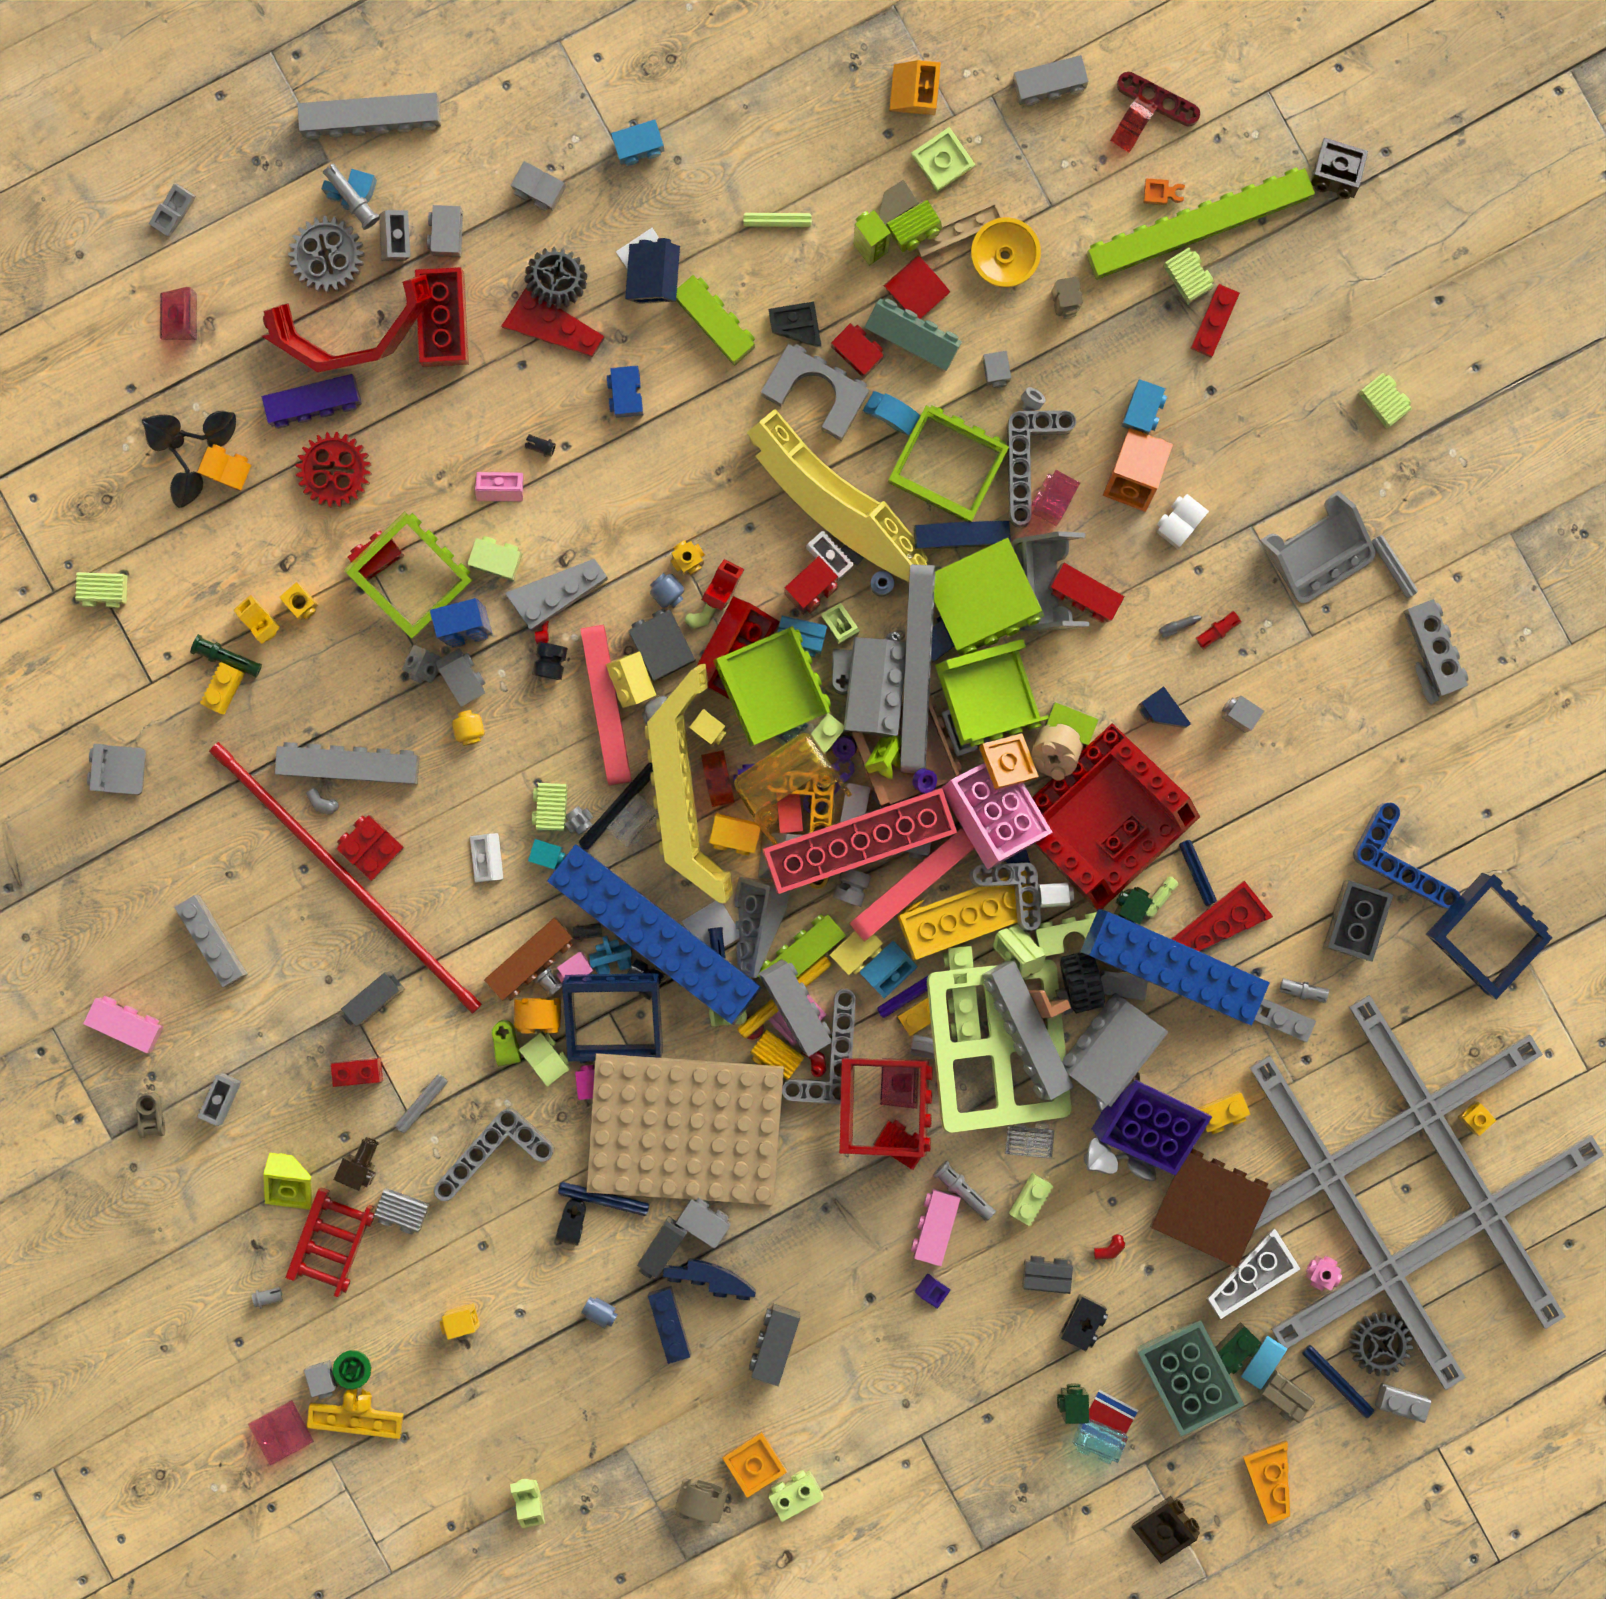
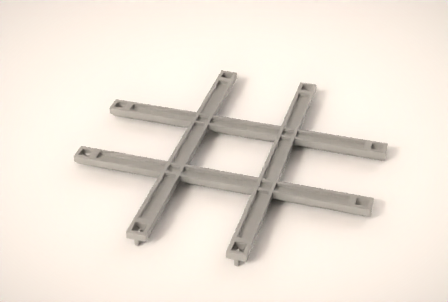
[1249,995,1604,1390]

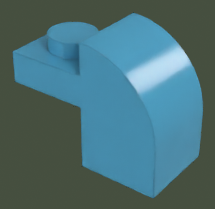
[321,169,377,210]
[863,391,921,436]

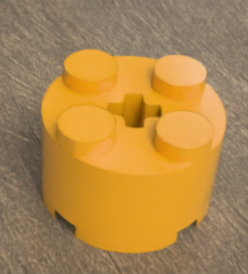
[514,998,561,1033]

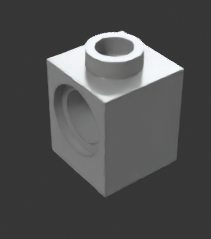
[982,351,1011,388]
[304,1360,338,1399]

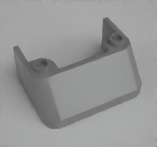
[1011,531,1089,631]

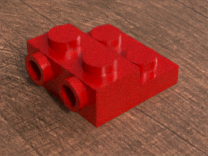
[336,815,404,881]

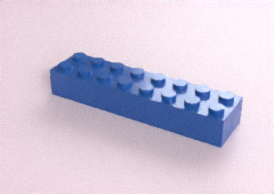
[1080,909,1270,1026]

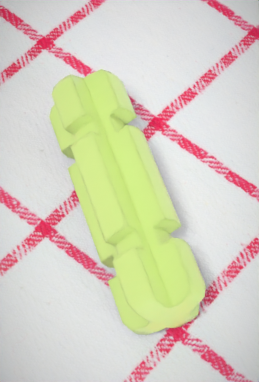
[1146,876,1179,918]

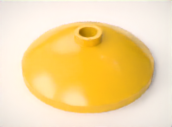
[971,217,1041,287]

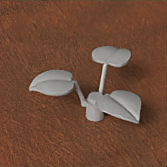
[1084,1096,1156,1181]

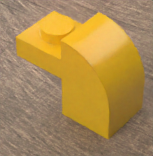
[234,595,280,644]

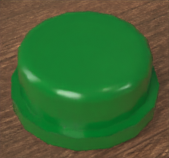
[333,1350,372,1389]

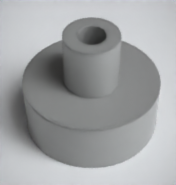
[1021,387,1046,411]

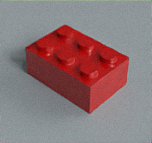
[784,556,838,615]

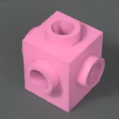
[1306,1255,1342,1291]

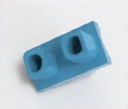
[589,935,632,974]

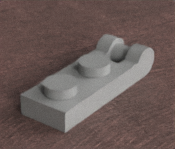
[1254,998,1316,1042]

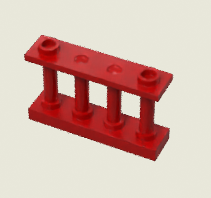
[285,1187,375,1297]

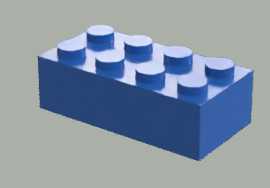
[430,598,493,648]

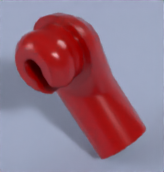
[801,1051,826,1077]
[1094,1234,1126,1260]

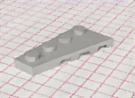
[505,559,608,631]

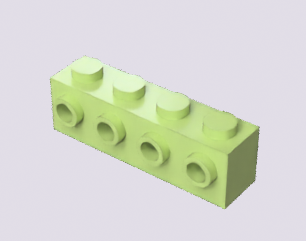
[943,946,981,1042]

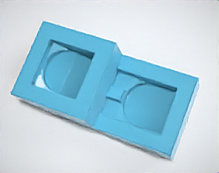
[1241,1336,1287,1390]

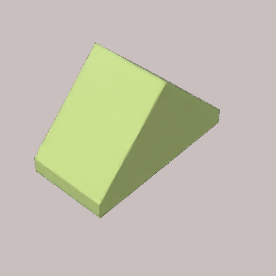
[821,603,860,645]

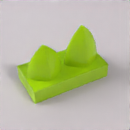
[865,733,902,779]

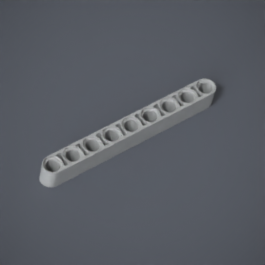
[901,564,935,773]

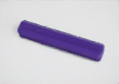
[877,974,930,1018]

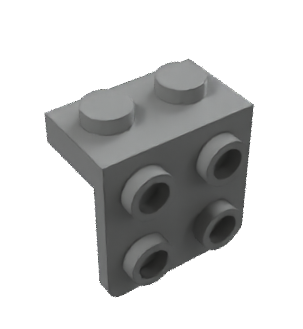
[87,744,146,795]

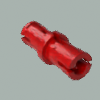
[1195,611,1242,650]

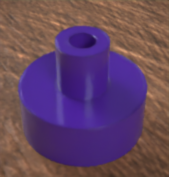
[832,735,857,760]
[913,768,937,793]

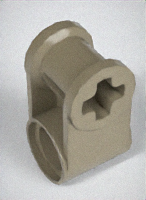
[136,1092,165,1138]

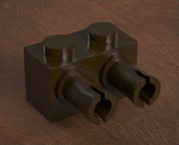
[333,1137,379,1191]

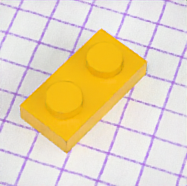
[897,997,949,1036]

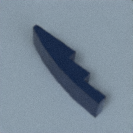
[914,521,1011,549]

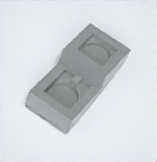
[149,184,196,236]

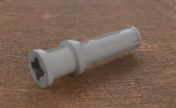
[323,164,380,230]
[933,1161,996,1222]

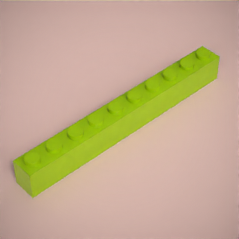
[1086,168,1315,280]

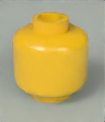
[452,710,485,746]

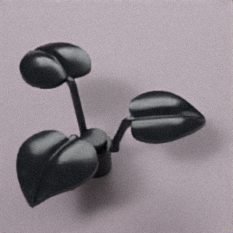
[142,411,236,508]

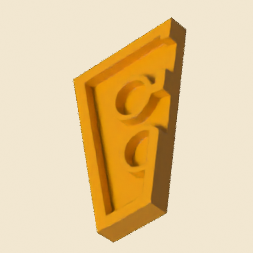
[1242,1441,1290,1525]

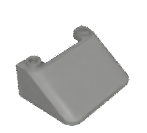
[1260,491,1376,603]

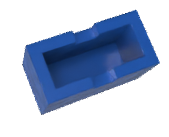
[607,366,644,418]

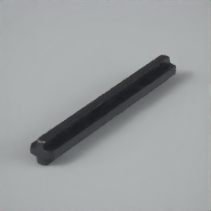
[579,763,653,850]

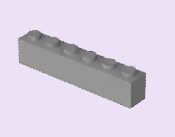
[297,93,441,139]
[275,742,420,784]
[982,961,1074,1100]

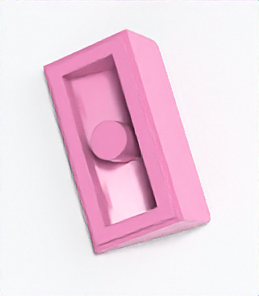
[475,472,523,501]

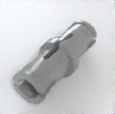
[1280,978,1329,1004]

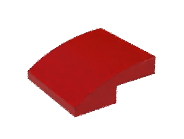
[883,255,950,319]

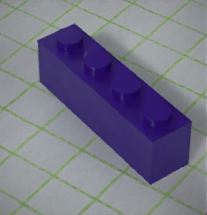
[261,374,362,429]

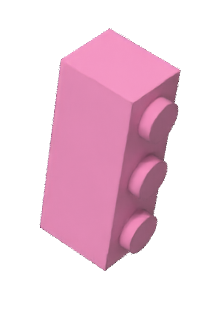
[83,996,163,1053]
[911,1188,961,1266]

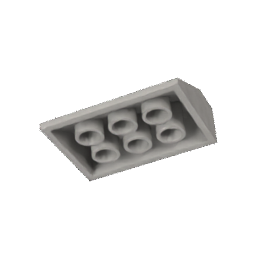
[1062,993,1168,1107]

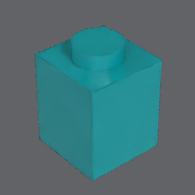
[528,839,566,870]

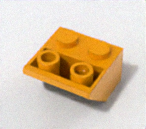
[889,60,941,115]

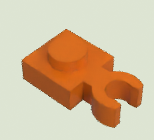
[1143,178,1185,205]

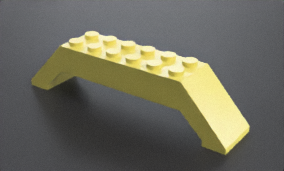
[645,664,733,903]

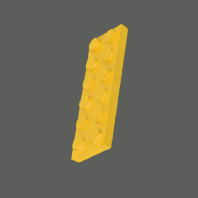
[897,870,1034,961]

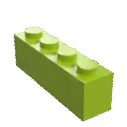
[853,210,891,266]
[676,275,755,366]
[758,914,846,981]

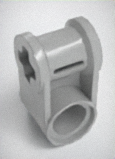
[832,649,852,695]

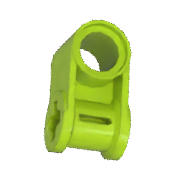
[492,1020,522,1067]

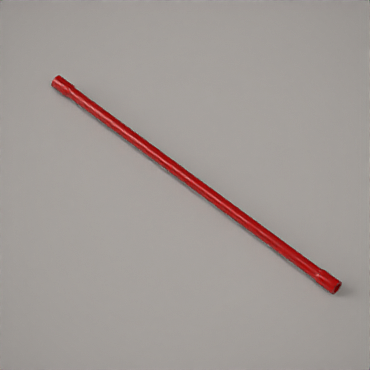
[209,742,482,1014]

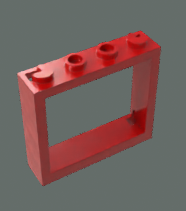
[839,1058,933,1157]

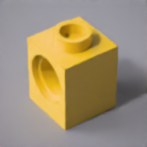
[279,582,318,620]
[1458,1101,1497,1136]

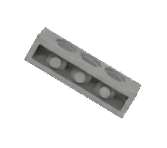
[1403,599,1469,697]

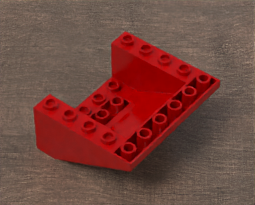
[1032,723,1200,911]

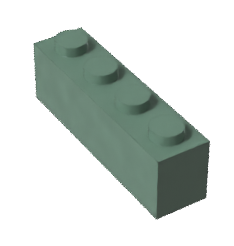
[864,298,962,371]

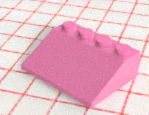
[942,763,1053,870]

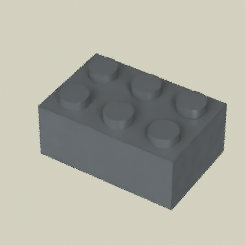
[1323,880,1393,962]
[749,1304,800,1387]

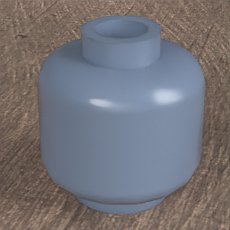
[650,573,684,608]

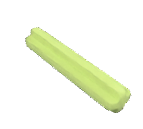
[743,213,812,227]

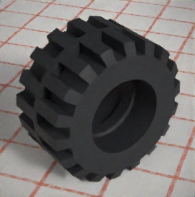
[1060,952,1105,1014]

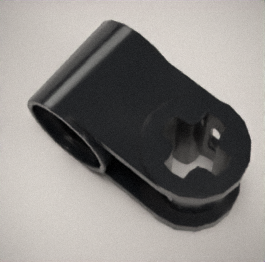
[555,1199,586,1246]

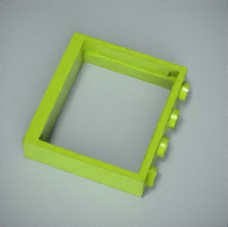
[888,405,1009,522]
[344,511,472,639]

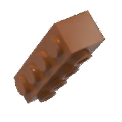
[484,917,574,1001]

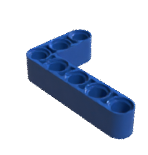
[1353,802,1461,909]

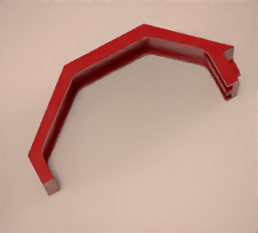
[261,274,432,373]

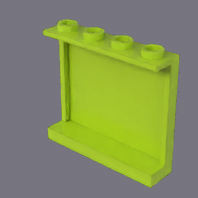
[934,538,1045,656]
[713,626,831,747]
[935,639,1049,747]

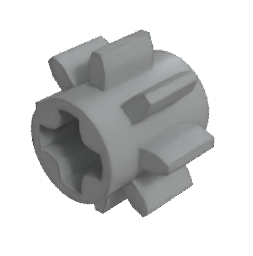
[565,806,593,835]

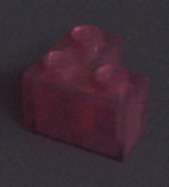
[1031,470,1080,526]

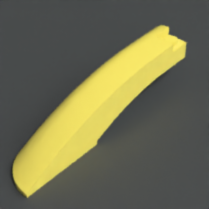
[747,409,928,582]

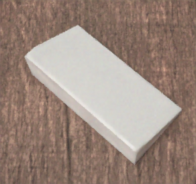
[470,833,503,883]

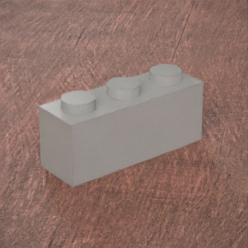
[1013,55,1089,106]

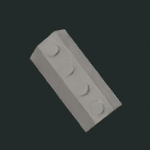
[844,637,906,737]

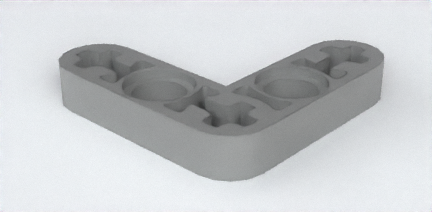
[969,863,1041,931]

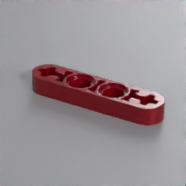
[1117,72,1200,127]

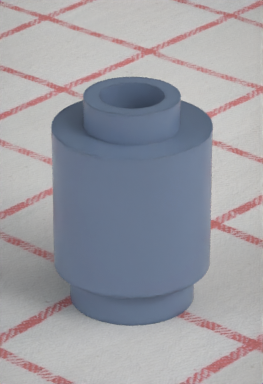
[870,571,894,596]
[581,1296,618,1329]

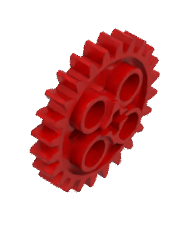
[295,432,372,508]

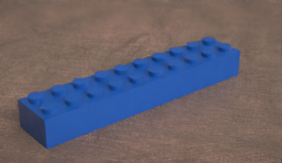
[547,844,762,1025]

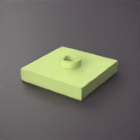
[911,127,975,192]

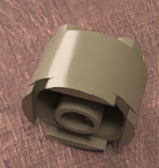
[675,1479,728,1526]

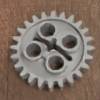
[288,216,365,293]

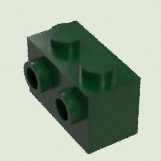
[1114,887,1153,925]
[1215,1322,1261,1374]
[1057,1383,1089,1424]

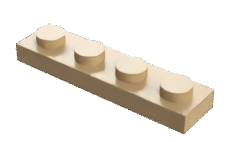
[917,199,1005,258]

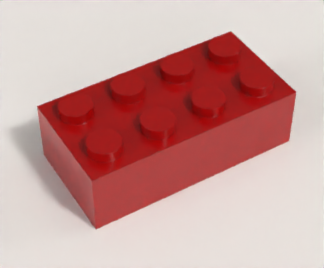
[415,267,469,367]

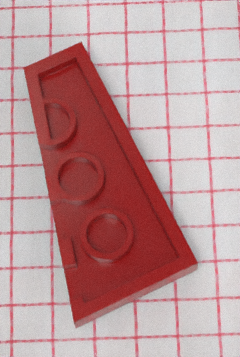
[501,288,605,357]
[1171,881,1273,951]

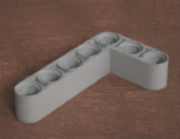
[1007,410,1076,528]
[782,988,856,1104]
[434,1108,554,1201]

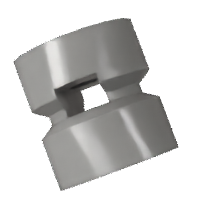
[833,869,871,907]

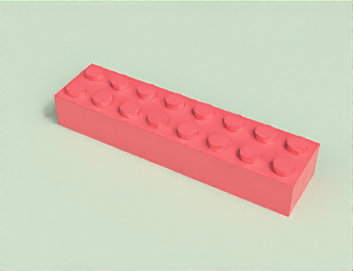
[762,788,957,894]

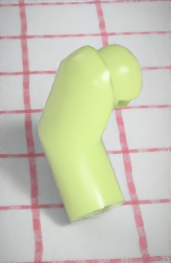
[685,603,716,629]

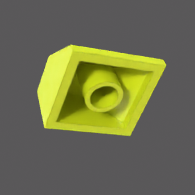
[263,1153,312,1210]

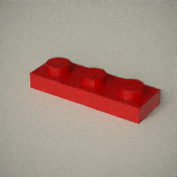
[1190,284,1240,358]

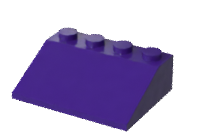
[1091,1080,1212,1176]

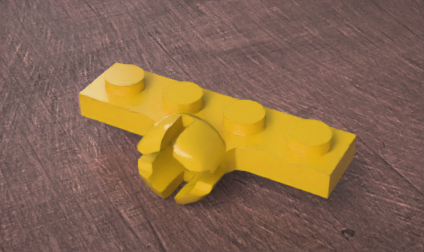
[307,1388,403,1439]

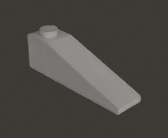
[735,877,790,978]

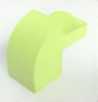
[510,1479,545,1528]

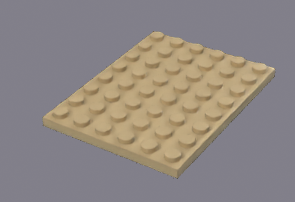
[587,1054,784,1205]

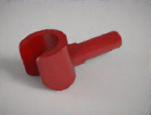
[535,620,549,644]

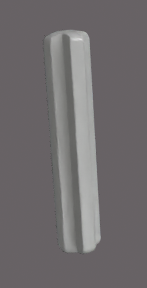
[1372,535,1418,598]
[395,1074,448,1133]

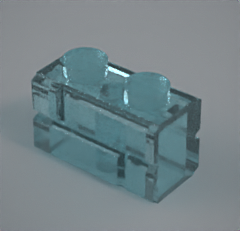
[1073,1419,1128,1464]

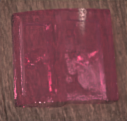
[248,1400,314,1465]

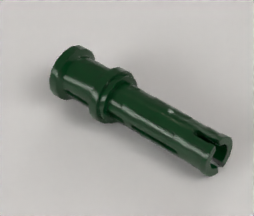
[190,634,262,678]

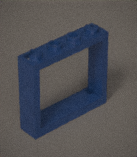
[1426,873,1553,1000]
[562,973,663,1064]

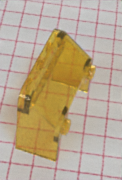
[734,733,852,845]

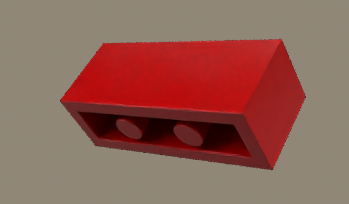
[1048,563,1125,623]

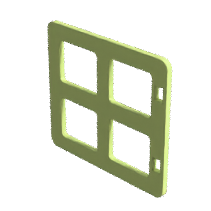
[927,959,1071,1133]

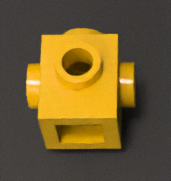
[670,540,705,576]

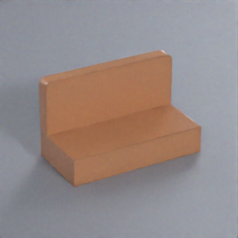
[1029,990,1071,1018]

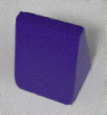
[915,1274,951,1309]

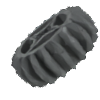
[524,247,587,309]
[1349,1312,1413,1376]

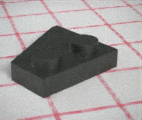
[768,301,821,347]

